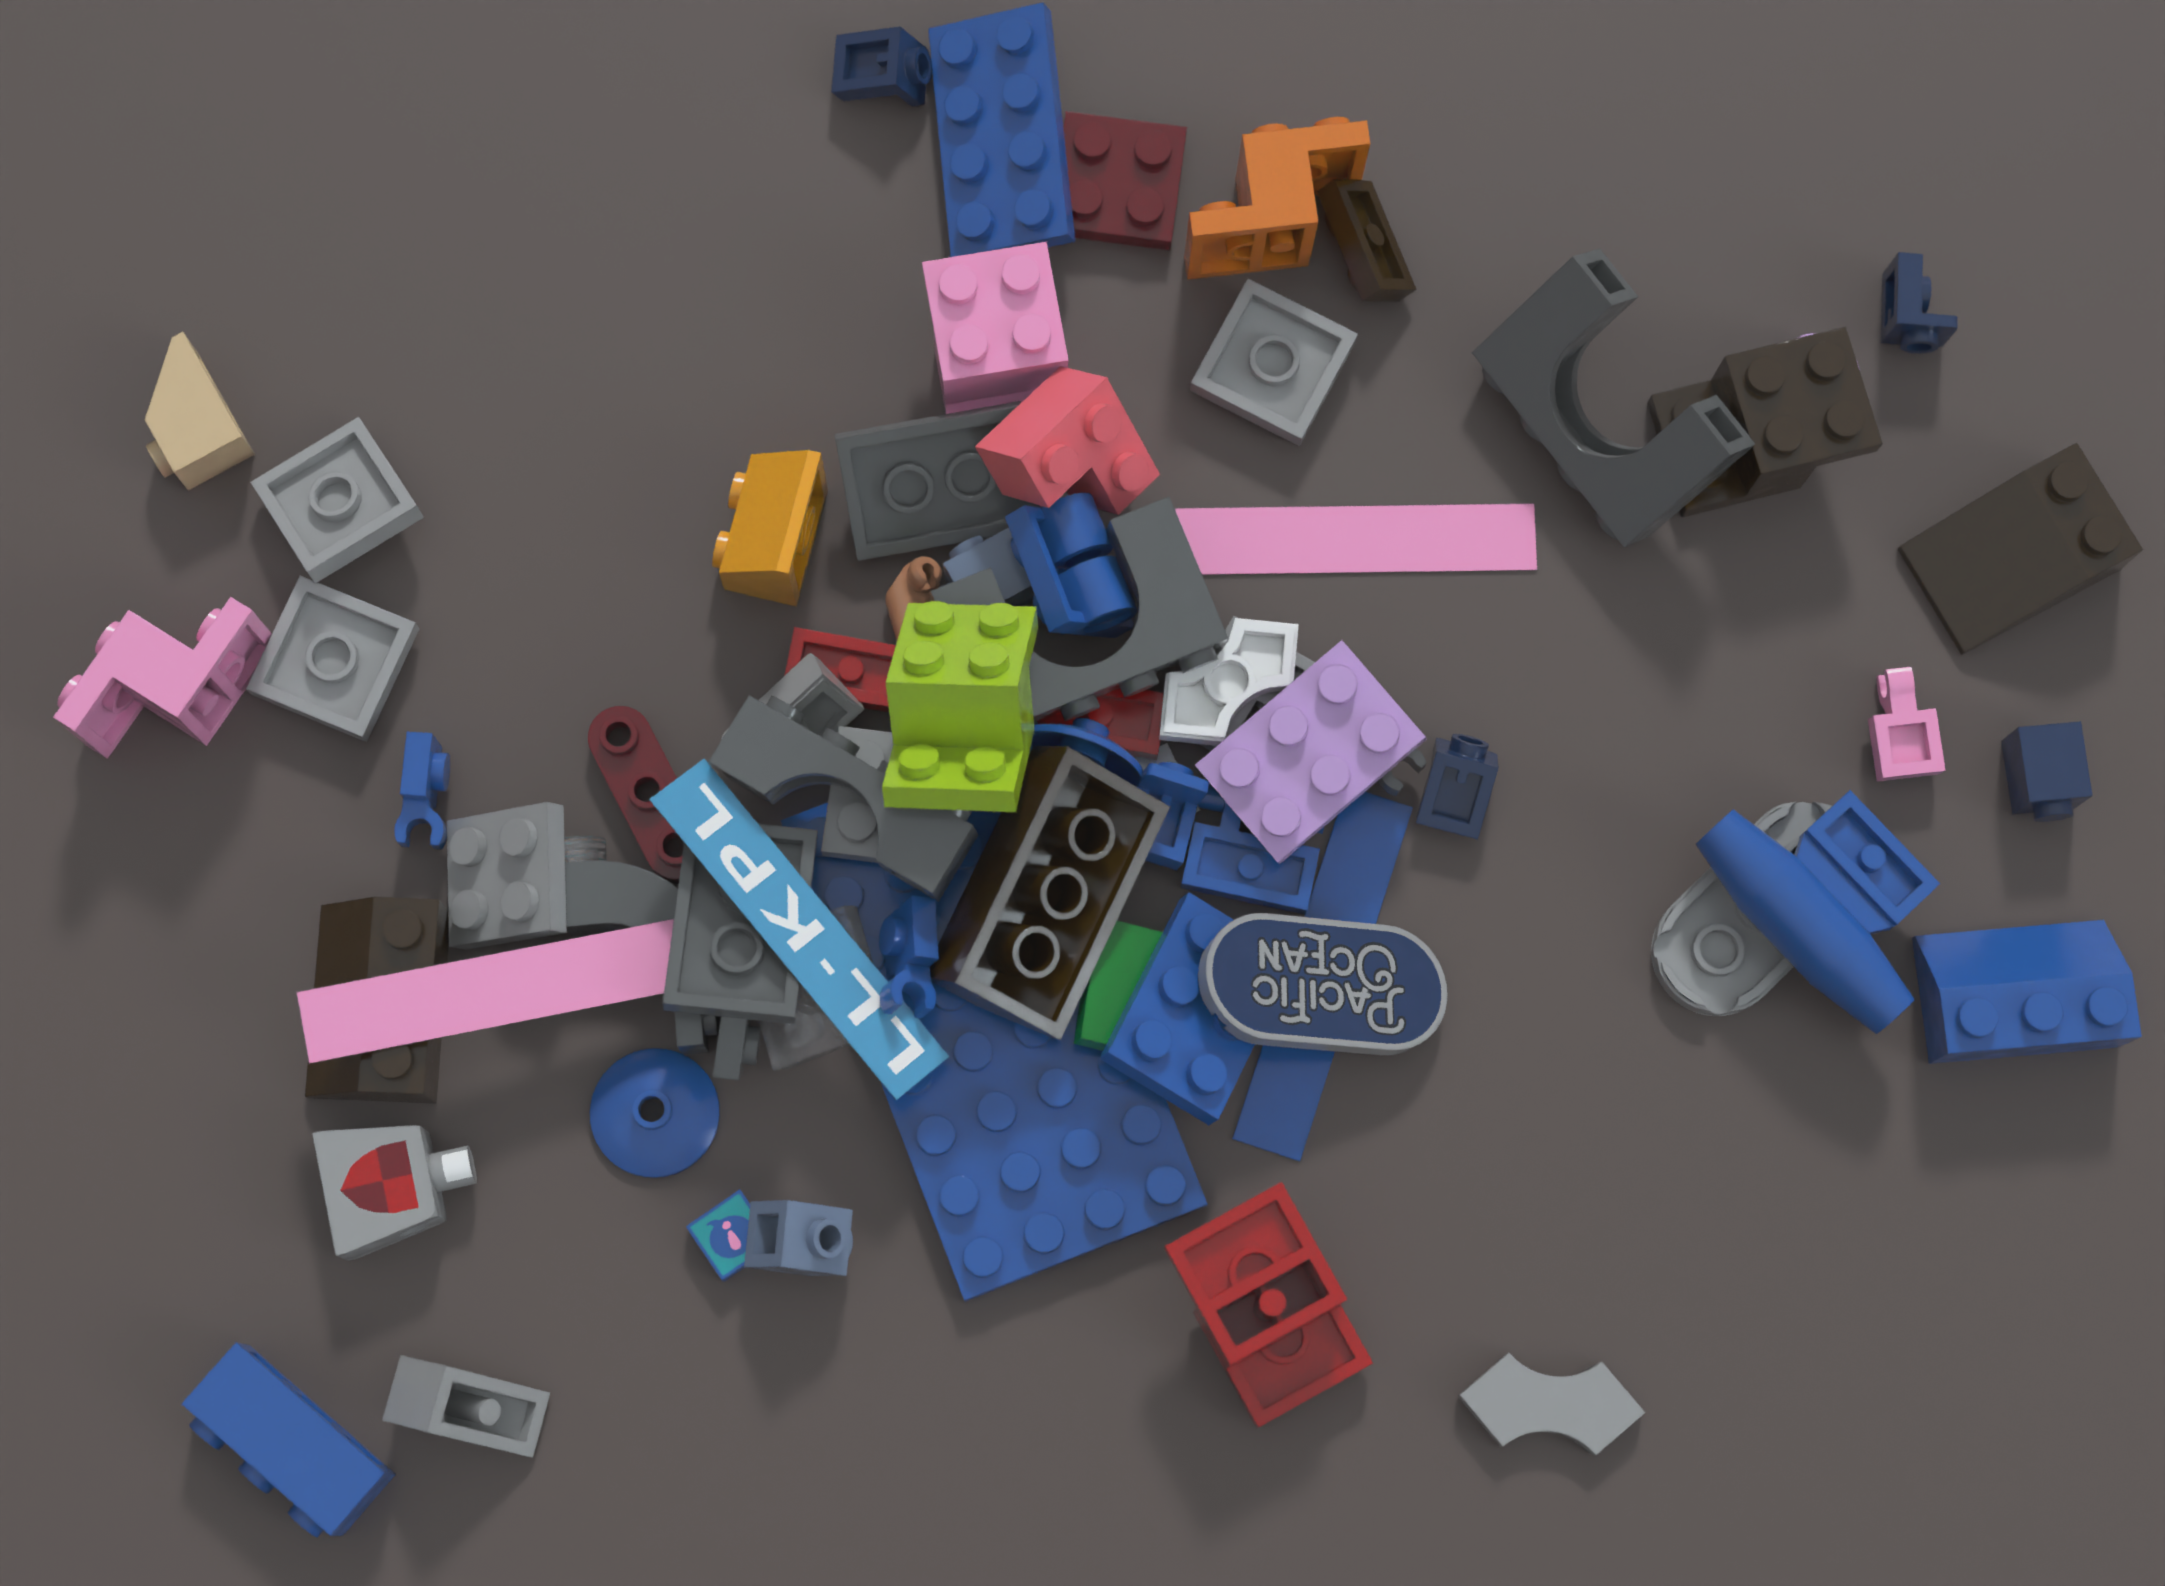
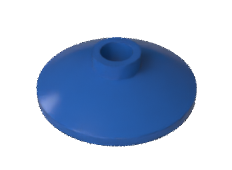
[1029,718,1143,786]
[590,1048,720,1178]

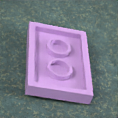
[1195,640,1427,864]

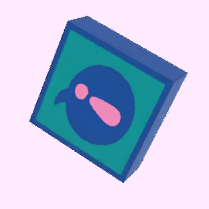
[686,1189,750,1282]

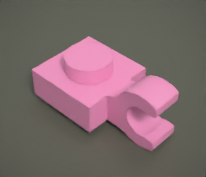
[1868,667,1946,781]

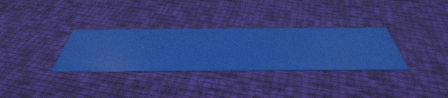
[1232,792,1413,1161]

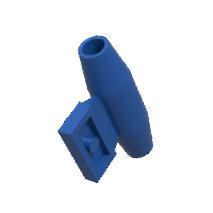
[1695,790,1940,1034]

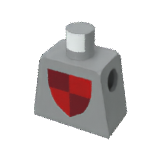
[312,1126,477,1261]

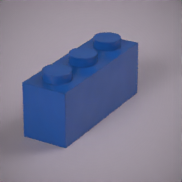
[182,1342,396,1538]

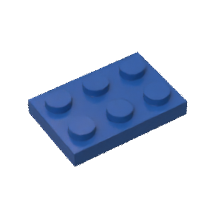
[1099,892,1255,1126]

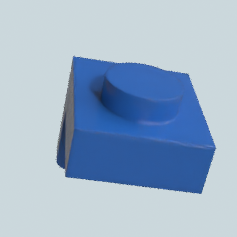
[1136,762,1209,871]

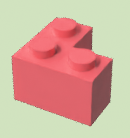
[975,366,1160,515]

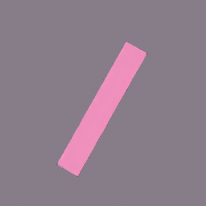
[1175,504,1537,575]
[297,919,674,1063]

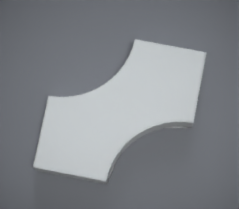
[1159,618,1299,746]

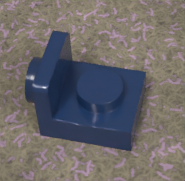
[831,26,932,107]
[1881,252,1958,354]
[1416,734,1499,840]

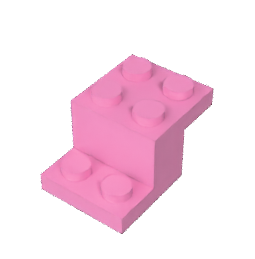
[922,242,1069,414]
[53,597,272,759]

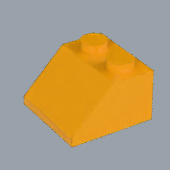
[712,450,828,607]

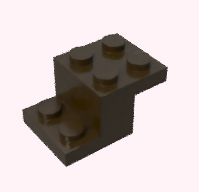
[1647,326,1883,517]

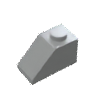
[382,1355,550,1458]

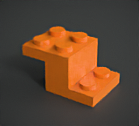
[1184,117,1371,280]

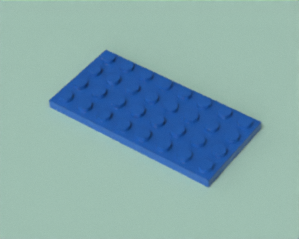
[780,803,1208,1302]

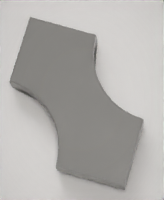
[1458,1353,1645,1456]

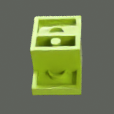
[882,601,1038,812]

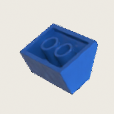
[1912,920,2142,1064]

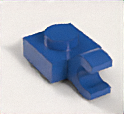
[394,731,450,850]
[879,895,939,1019]

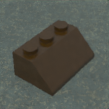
[305,897,449,1104]

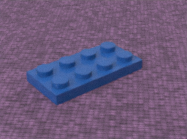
[928,2,1076,257]

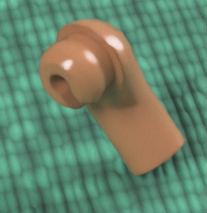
[885,556,942,641]

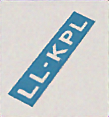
[649,759,949,1100]

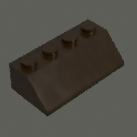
[930,745,1170,1040]

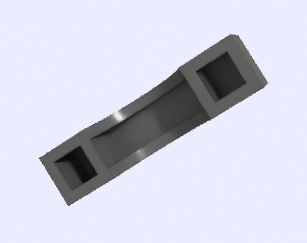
[708,695,979,902]

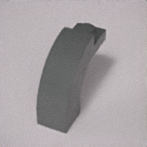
[565,860,719,1055]

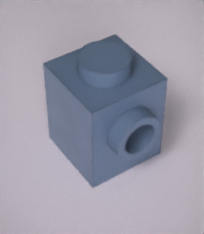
[939,528,1035,606]
[744,1200,853,1276]

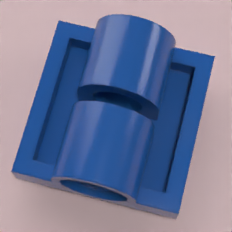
[1005,493,1137,638]

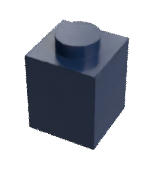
[2001,721,2093,822]

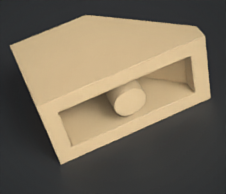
[145,332,255,491]

